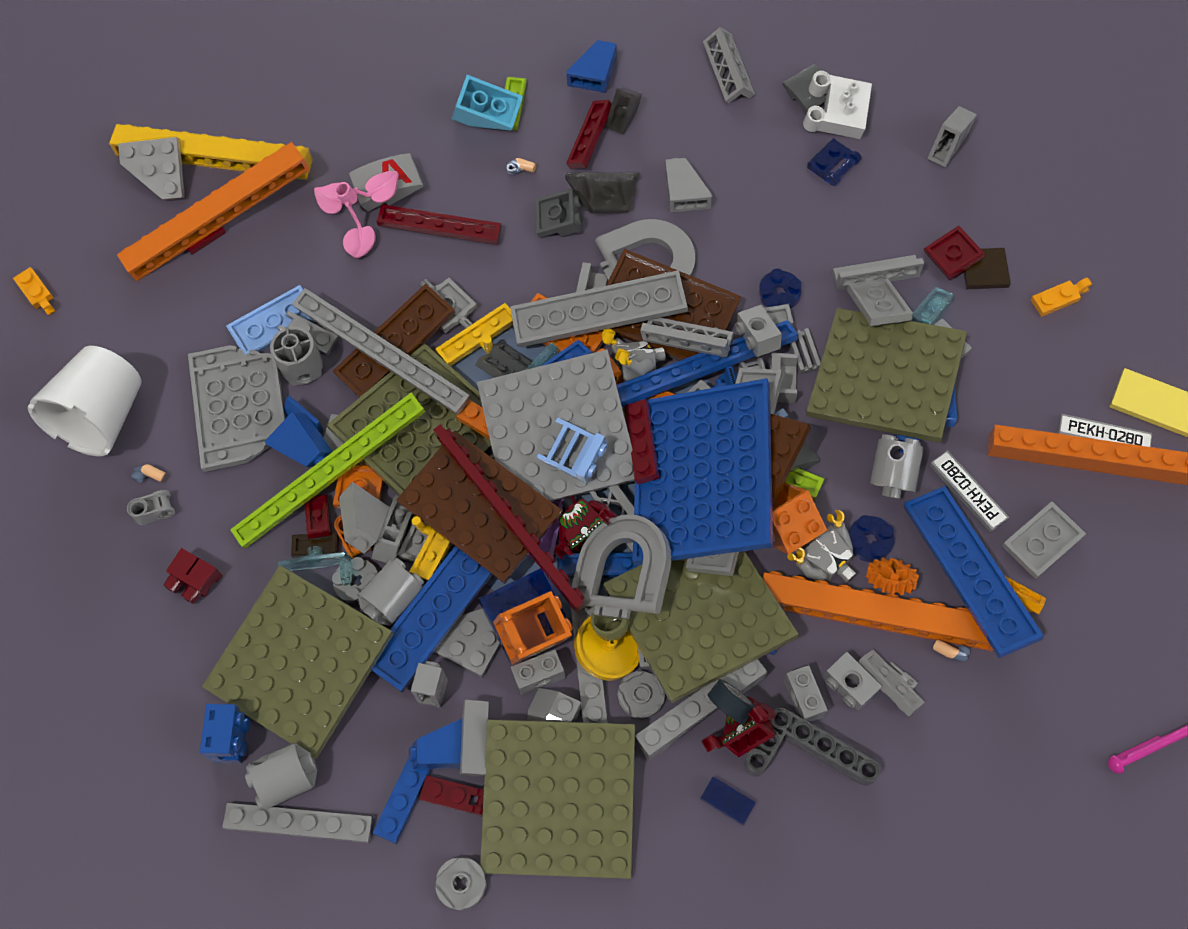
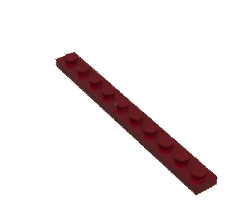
[433,424,584,613]

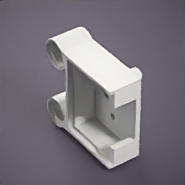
[803,71,872,139]

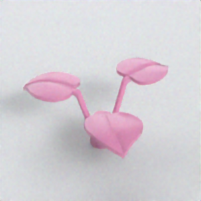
[314,171,398,258]

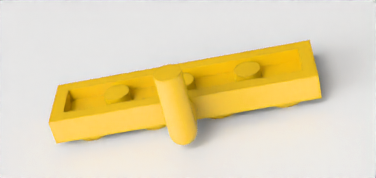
[435,303,513,366]
[409,516,452,581]

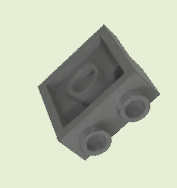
[535,188,584,238]

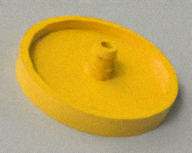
[574,615,639,681]

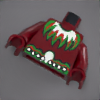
[554,496,617,561]
[701,696,776,758]

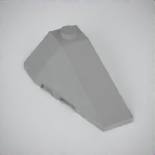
[527,688,582,722]

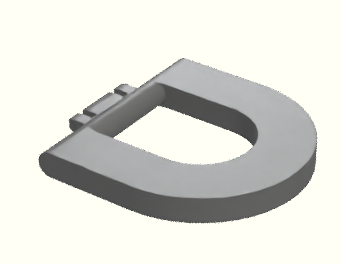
[595,219,695,280]
[571,515,671,619]

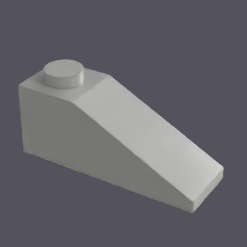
[372,494,413,563]

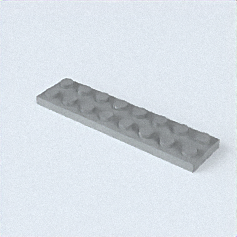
[510,270,688,348]

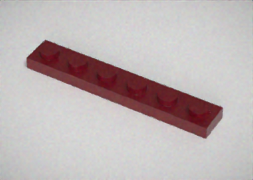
[376,204,502,245]

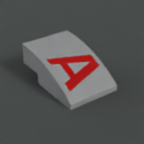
[349,153,424,212]

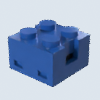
[199,704,250,763]

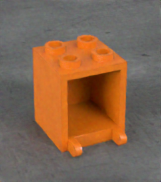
[772,483,827,554]
[493,591,572,665]

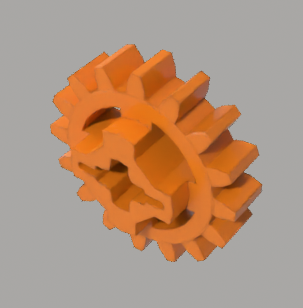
[866,557,919,595]

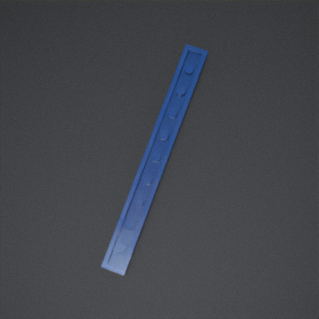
[616,320,798,407]

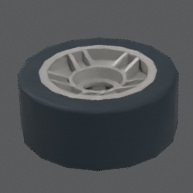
[707,679,755,724]

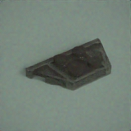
[565,172,640,214]

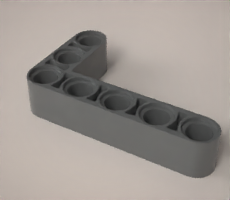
[745,708,880,786]

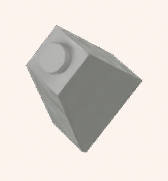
[927,106,977,168]
[665,158,712,212]
[339,482,390,554]

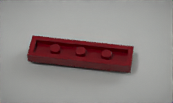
[566,100,613,169]
[625,399,659,485]

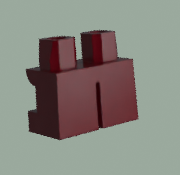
[163,548,223,604]

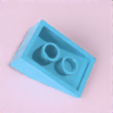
[452,75,523,130]

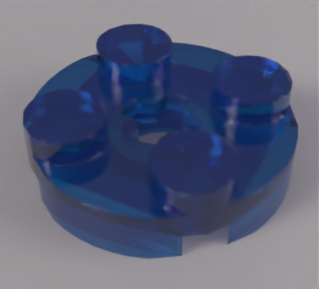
[759,268,802,309]
[848,515,895,562]

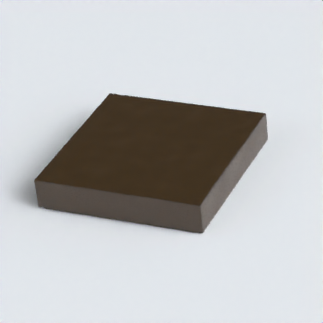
[964,248,1011,289]

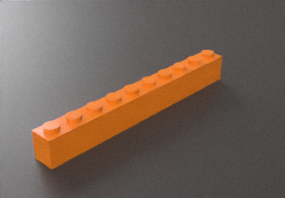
[117,142,310,282]
[987,424,1188,485]
[762,571,993,651]

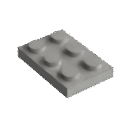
[847,278,913,326]
[1002,501,1086,579]

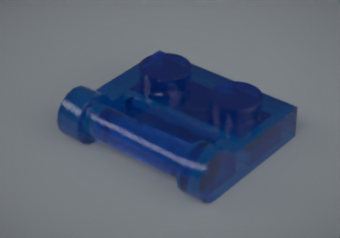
[807,138,862,186]

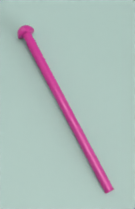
[1108,725,1188,774]

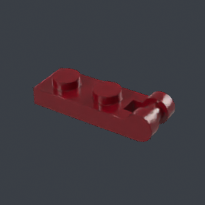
[419,775,484,817]

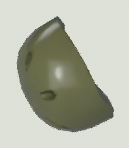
[591,614,629,641]

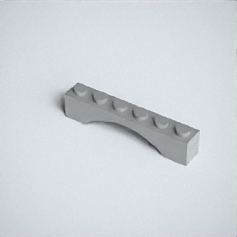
[635,659,767,761]

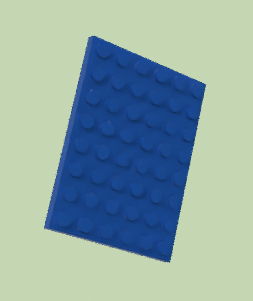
[632,378,773,565]

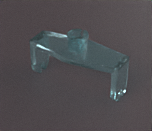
[278,546,352,586]

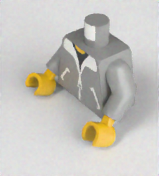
[602,328,665,381]
[787,510,856,583]

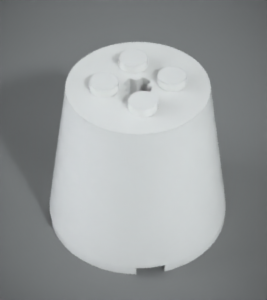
[28,346,142,456]

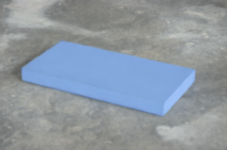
[226,285,315,355]

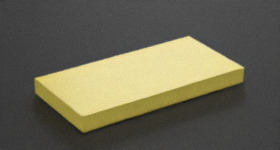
[1109,368,1188,437]

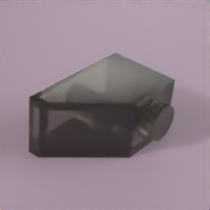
[605,87,642,134]

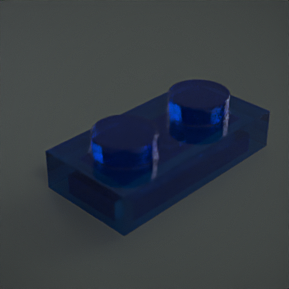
[700,777,756,825]

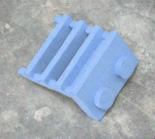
[537,418,608,483]

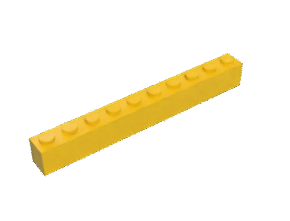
[109,124,313,180]

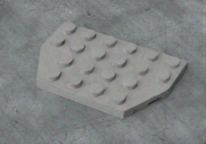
[188,345,286,472]

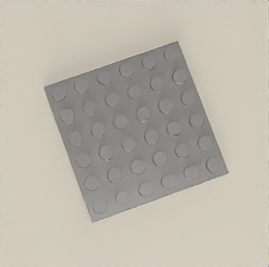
[477,350,635,502]

